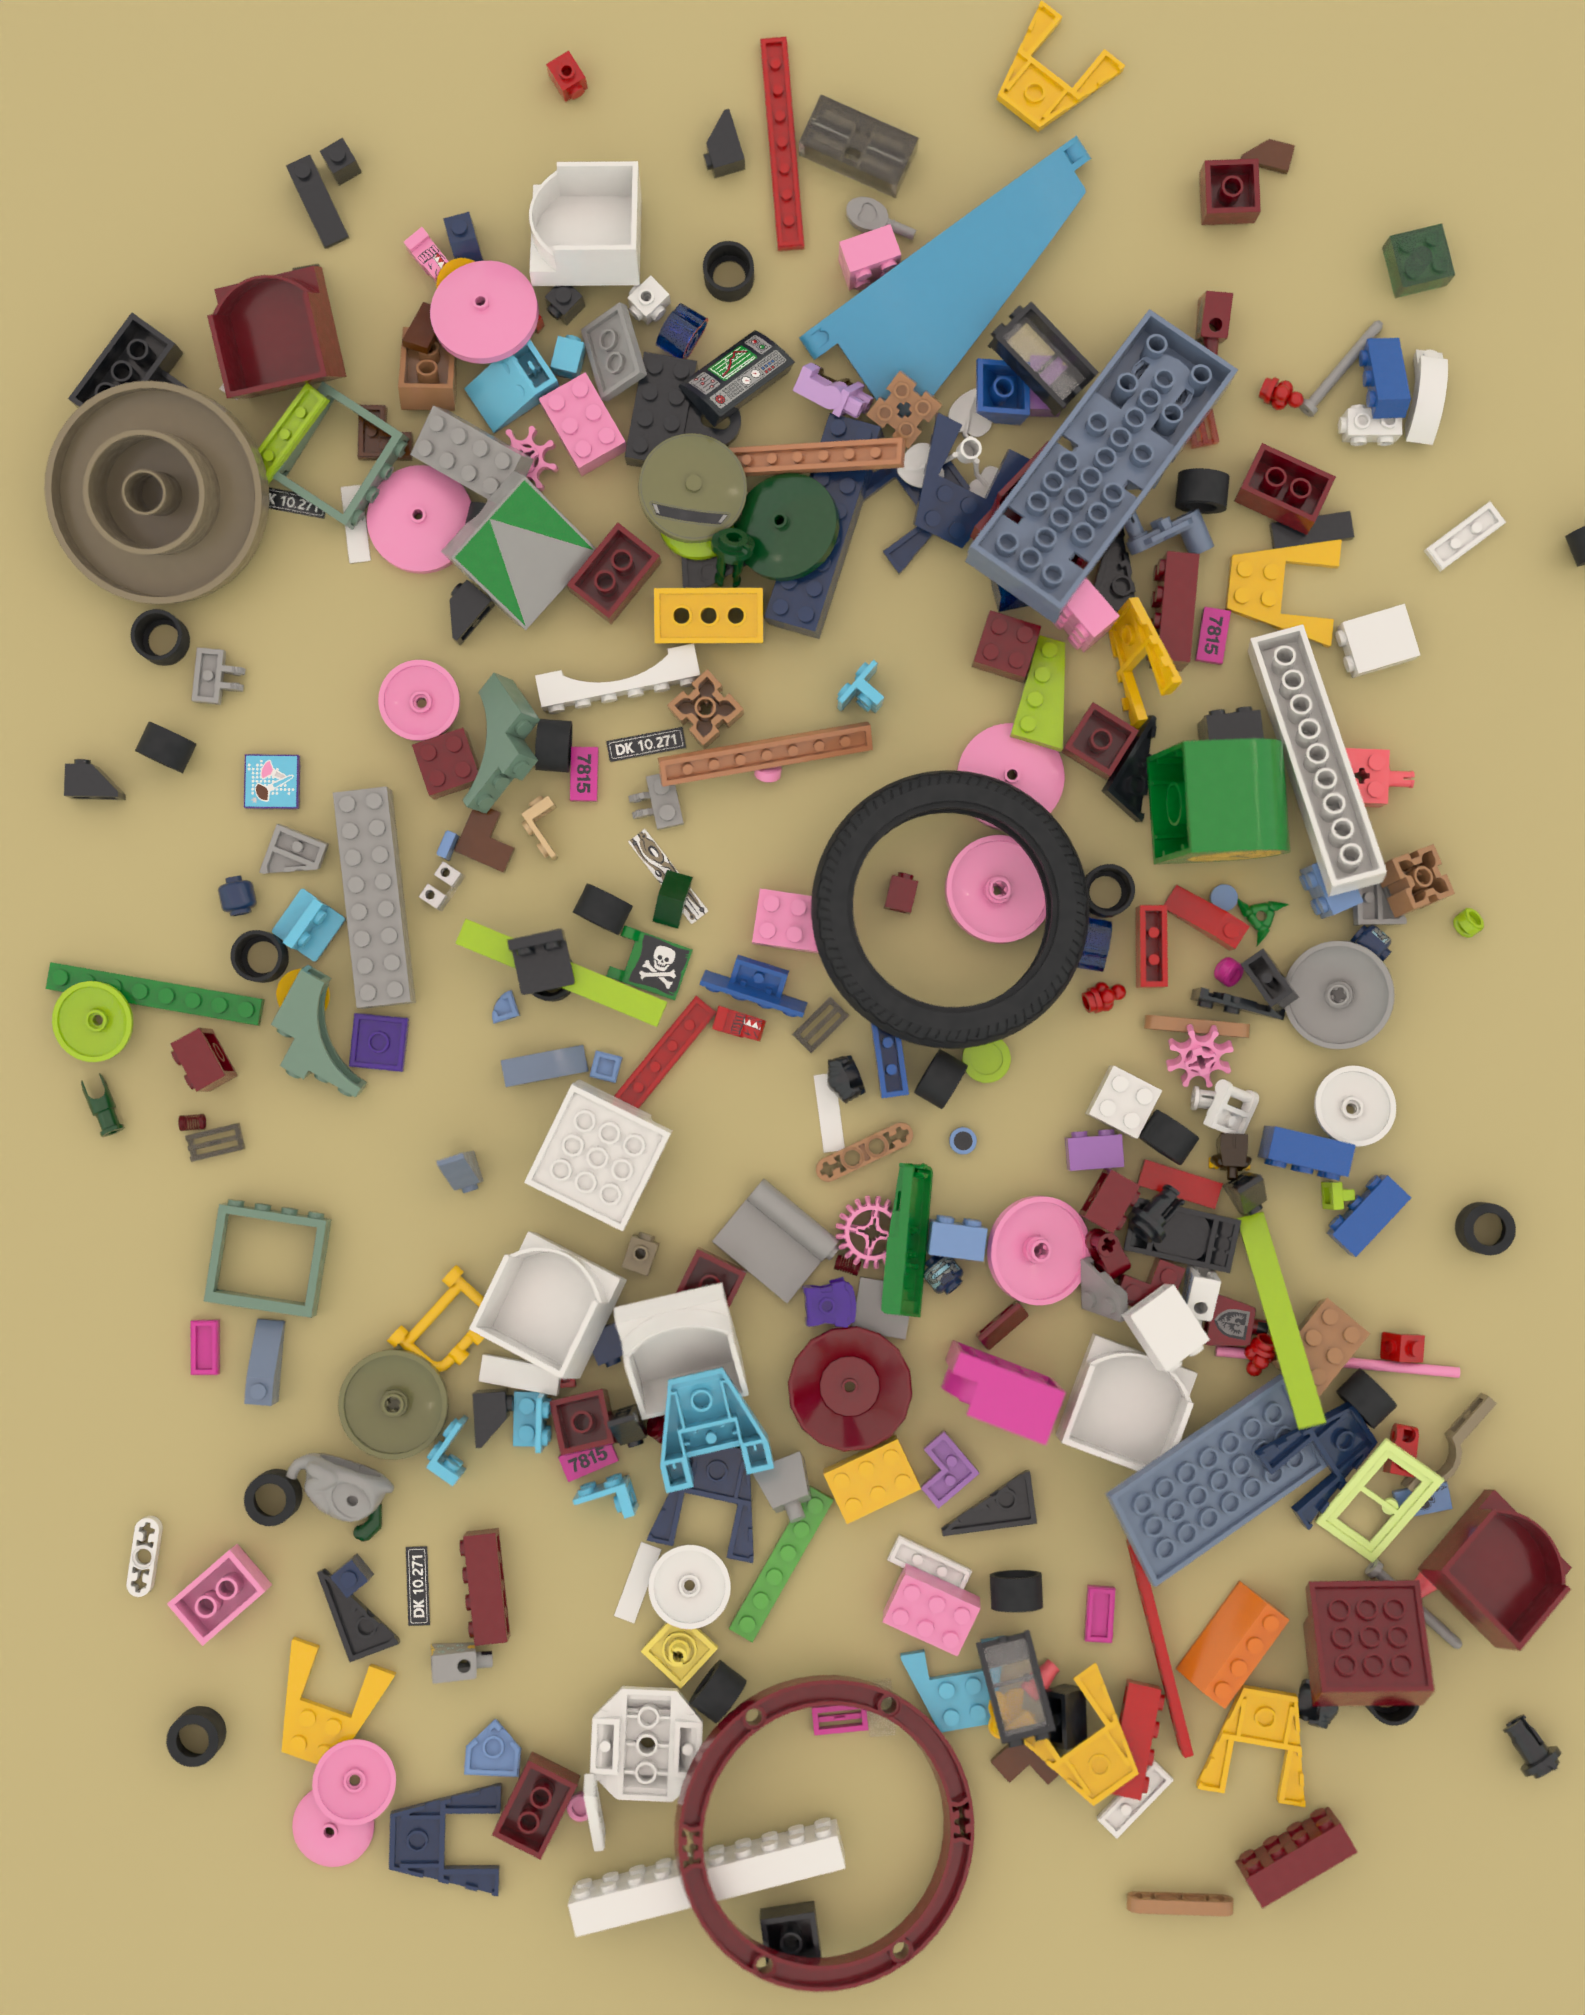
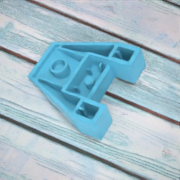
[660,1367,774,1493]

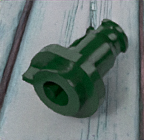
[711,528,755,588]

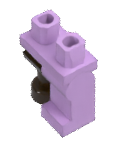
[793,363,874,418]

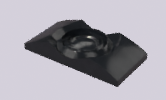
[1123,1198,1241,1273]

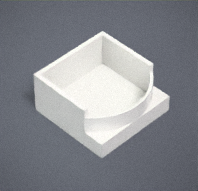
[529,161,642,286]
[524,1079,672,1231]
[469,1231,627,1379]
[614,1283,749,1420]
[1056,1333,1198,1471]

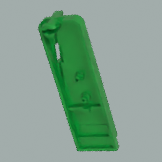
[881,1163,933,1317]

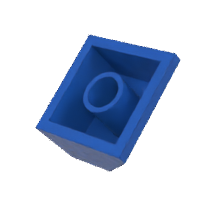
[976,358,1030,425]

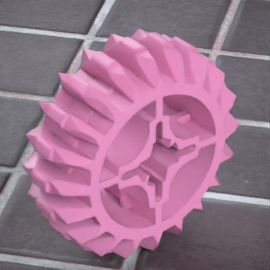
[836,1195,900,1269]

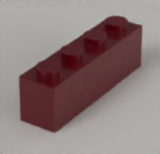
[459,1528,511,1646]

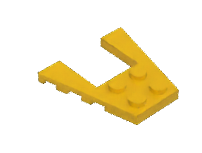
[996,0,1125,132]
[1225,540,1342,648]
[1109,597,1182,729]
[281,1637,396,1764]
[1006,1662,1139,1806]
[1196,1685,1306,1807]

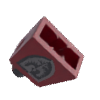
[1195,291,1233,355]
[1203,1294,1268,1346]

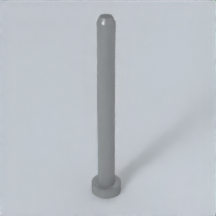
[1299,320,1383,417]
[1365,1559,1462,1649]

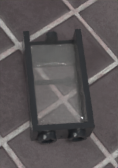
[988,301,1099,416]
[976,1630,1056,1748]

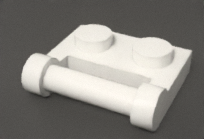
[1203,1079,1259,1134]

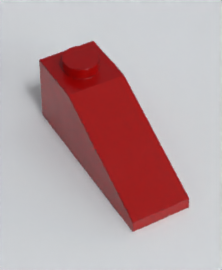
[1164,885,1250,951]

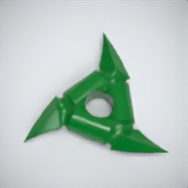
[1237,899,1289,947]

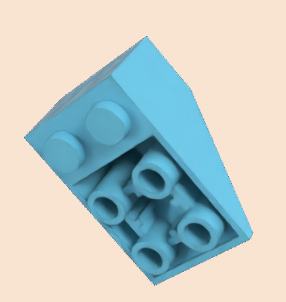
[464,340,560,433]

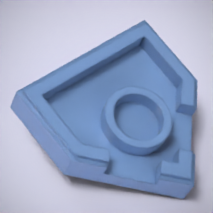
[464,1719,522,1777]

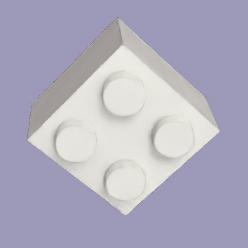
[1085,1066,1162,1139]

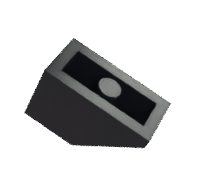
[703,109,745,178]
[449,580,495,646]
[64,759,126,800]
[472,1388,514,1448]

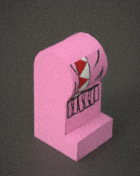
[404,227,449,283]

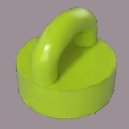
[1453,908,1484,938]

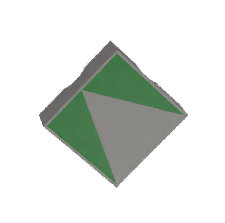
[441,471,596,630]

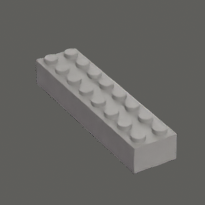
[333,786,416,1009]

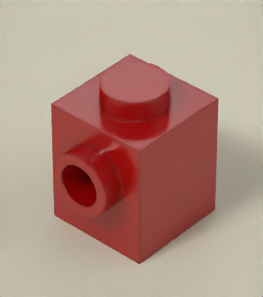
[546,50,588,102]

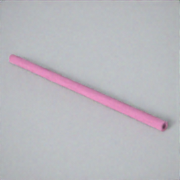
[1215,1346,1460,1378]

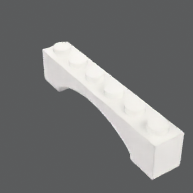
[535,643,700,714]

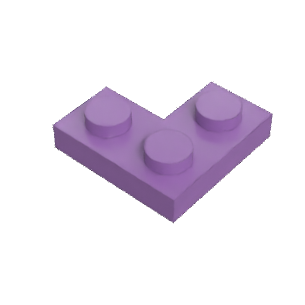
[920,1430,980,1509]

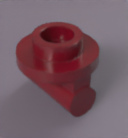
[647,1415,665,1444]

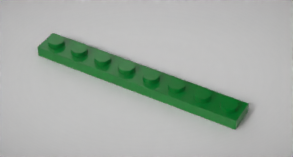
[45,962,265,1026]

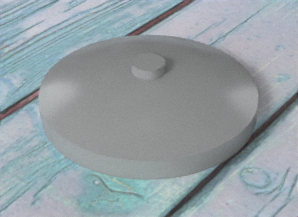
[1285,941,1395,1049]

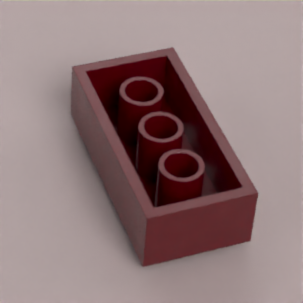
[1146,551,1200,672]
[1235,1806,1358,1909]

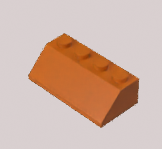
[1176,1580,1289,1709]

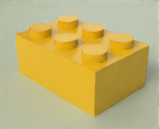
[823,1435,921,1524]

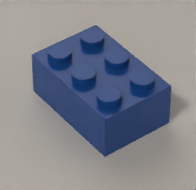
[1257,1125,1356,1181]

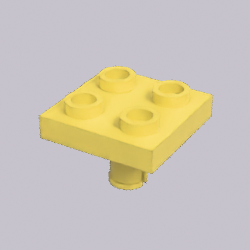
[641,1622,718,1689]

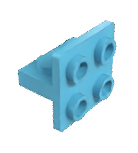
[837,660,884,713]
[272,889,346,962]

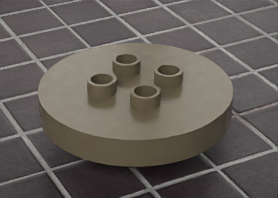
[45,381,270,604]

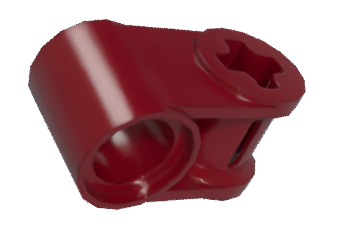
[1085,1228,1131,1280]

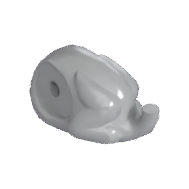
[286,1453,394,1522]

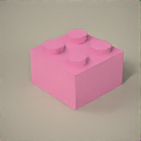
[838,224,901,290]

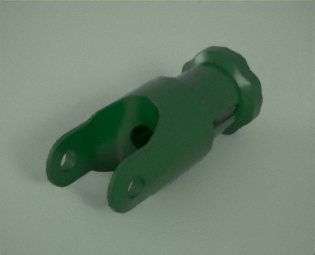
[81,1073,125,1137]

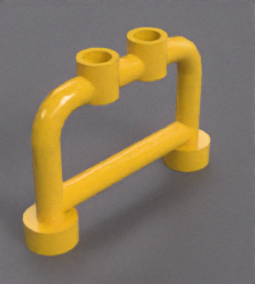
[387,1265,484,1372]

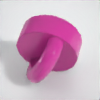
[1214,957,1244,987]

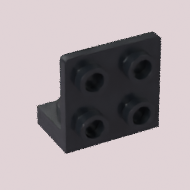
[507,928,575,995]

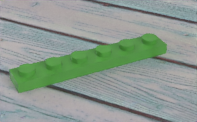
[729,1485,834,1642]

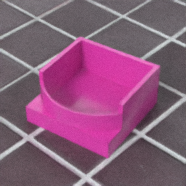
[941,1340,1066,1445]

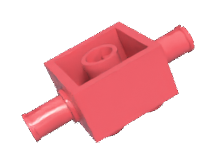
[1345,748,1415,808]

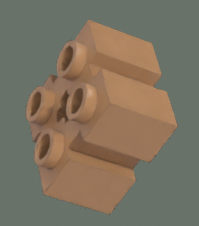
[866,370,943,449]
[667,669,744,750]
[1380,844,1455,918]

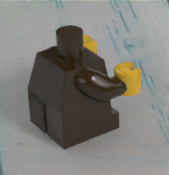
[1208,1133,1252,1181]

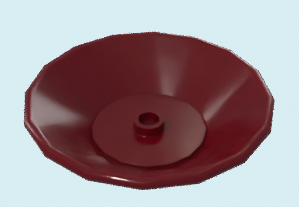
[788,1326,913,1452]

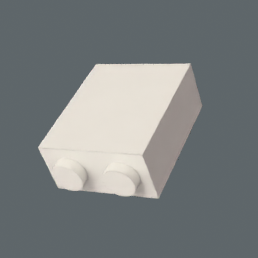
[1335,604,1420,678]
[1122,1284,1210,1372]

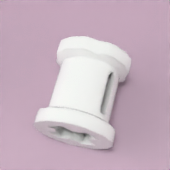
[1191,1086,1216,1110]

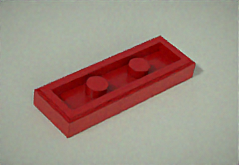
[1137,1159,1223,1209]

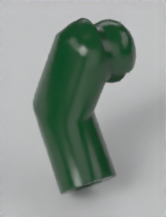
[353,1503,382,1542]

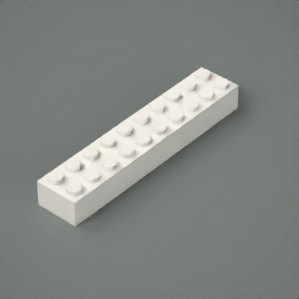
[1248,624,1387,897]
[568,1818,845,1937]

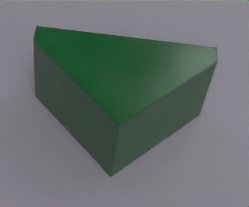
[652,870,693,929]

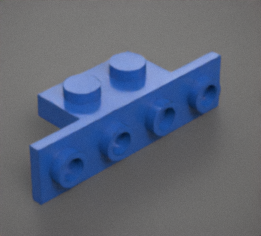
[699,955,808,1018]

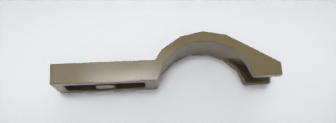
[1401,1393,1497,1492]

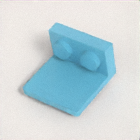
[513,1390,552,1453]
[426,1415,469,1486]
[573,1473,639,1519]

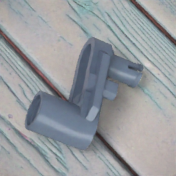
[1125,508,1215,555]

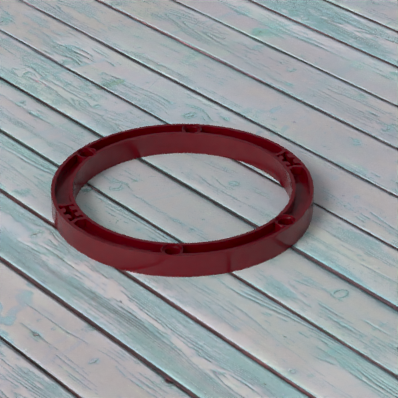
[674,1675,974,1992]

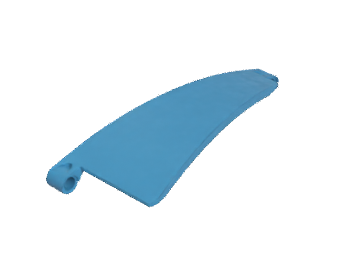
[799,136,1091,416]

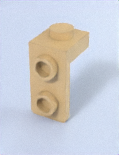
[521,796,558,860]

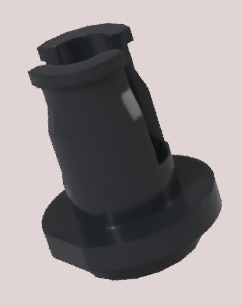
[1128,1184,1185,1243]
[1503,1714,1562,1779]

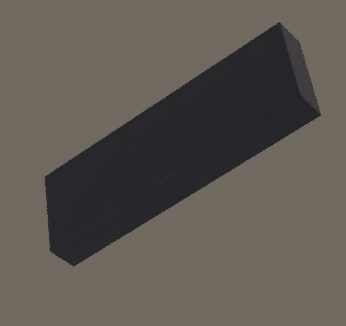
[1269,511,1355,549]

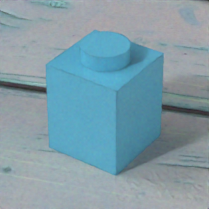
[550,335,586,379]

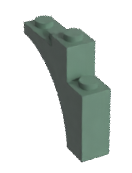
[463,673,540,813]
[271,965,367,1098]

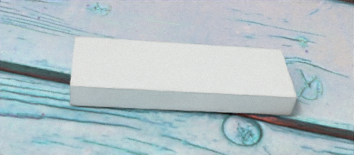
[1424,501,1506,572]
[479,1353,561,1396]
[887,1534,972,1589]
[1096,1760,1173,1839]
[584,1773,605,1852]

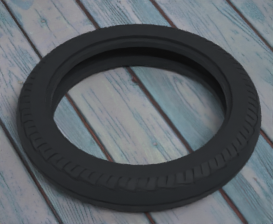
[811,770,1089,1049]

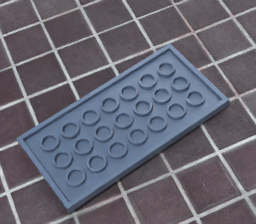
[1105,1374,1327,1587]

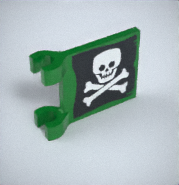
[606,925,693,1000]

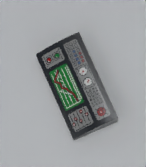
[678,330,795,427]

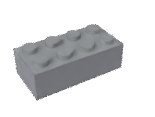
[410,405,534,499]

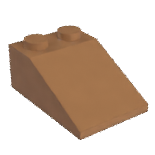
[398,327,457,411]

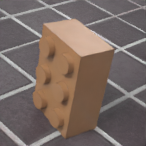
[1271,1298,1370,1397]

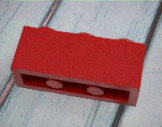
[1135,905,1168,988]

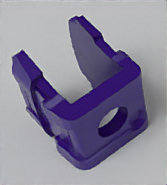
[802,1277,856,1328]

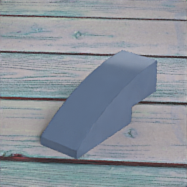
[500,1045,589,1087]

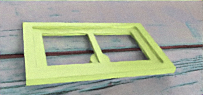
[1315,1438,1444,1563]

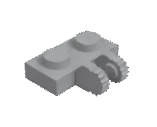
[192,647,245,705]
[628,774,684,830]

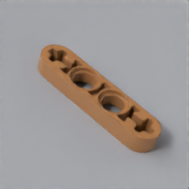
[1144,1015,1250,1038]
[816,1122,913,1182]
[1127,1891,1234,1916]

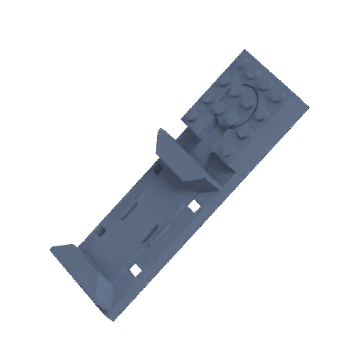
[965,309,1238,624]

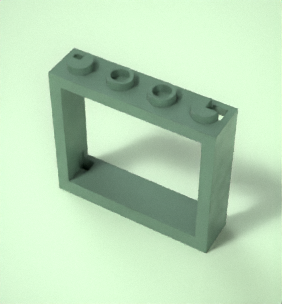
[272,381,409,530]
[204,1199,332,1318]

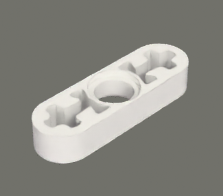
[126,1516,163,1597]

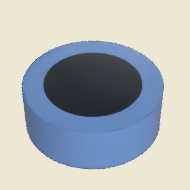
[949,1127,977,1154]

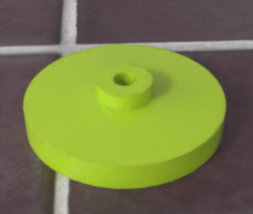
[962,1040,1011,1083]

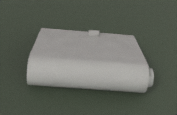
[712,1179,839,1303]

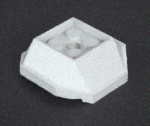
[590,1686,703,1802]

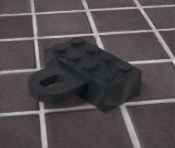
[68,312,188,408]
[625,352,741,468]

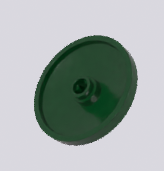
[734,473,840,581]

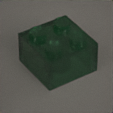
[1382,223,1455,298]

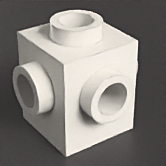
[627,276,671,325]

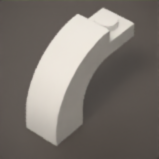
[1404,349,1448,445]

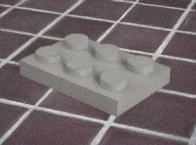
[581,302,647,402]

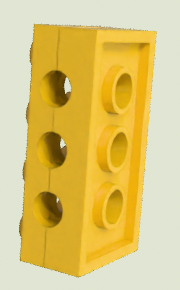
[654,588,763,644]

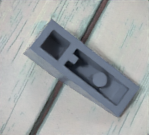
[436,1151,484,1193]
[244,1319,285,1406]

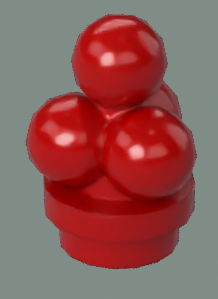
[1259,377,1304,410]
[1082,982,1126,1013]
[1244,1333,1276,1377]

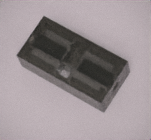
[799,94,919,198]

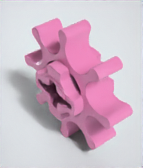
[506,426,559,491]
[1166,1024,1234,1088]

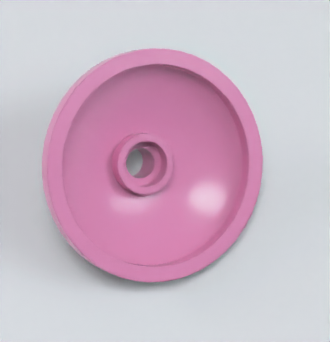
[378,660,460,741]
[312,1739,396,1825]
[292,1789,375,1867]

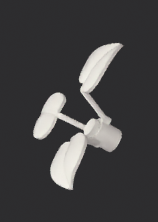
[897,388,998,498]

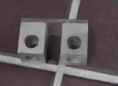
[419,861,466,912]

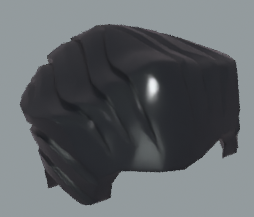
[827,1055,866,1104]
[1298,1679,1339,1729]

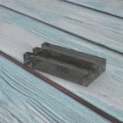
[792,996,849,1053]
[185,1123,245,1162]

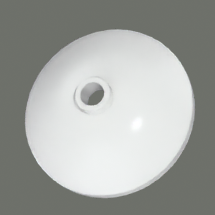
[1314,1066,1396,1147]
[648,1545,731,1629]

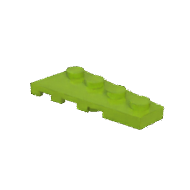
[1010,635,1065,752]

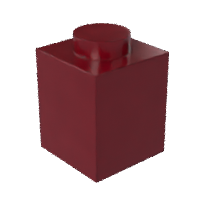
[884,872,919,915]

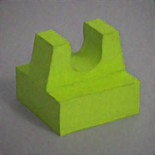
[1321,1181,1355,1210]

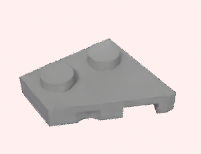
[259,824,329,874]
[1353,883,1407,925]
[1081,1257,1128,1322]

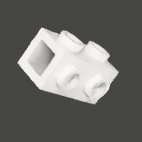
[1338,404,1402,446]

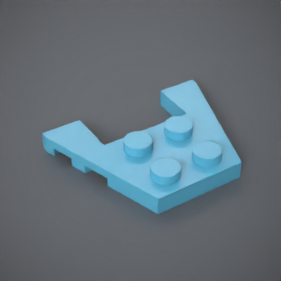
[900,1635,1004,1732]

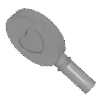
[846,197,917,240]

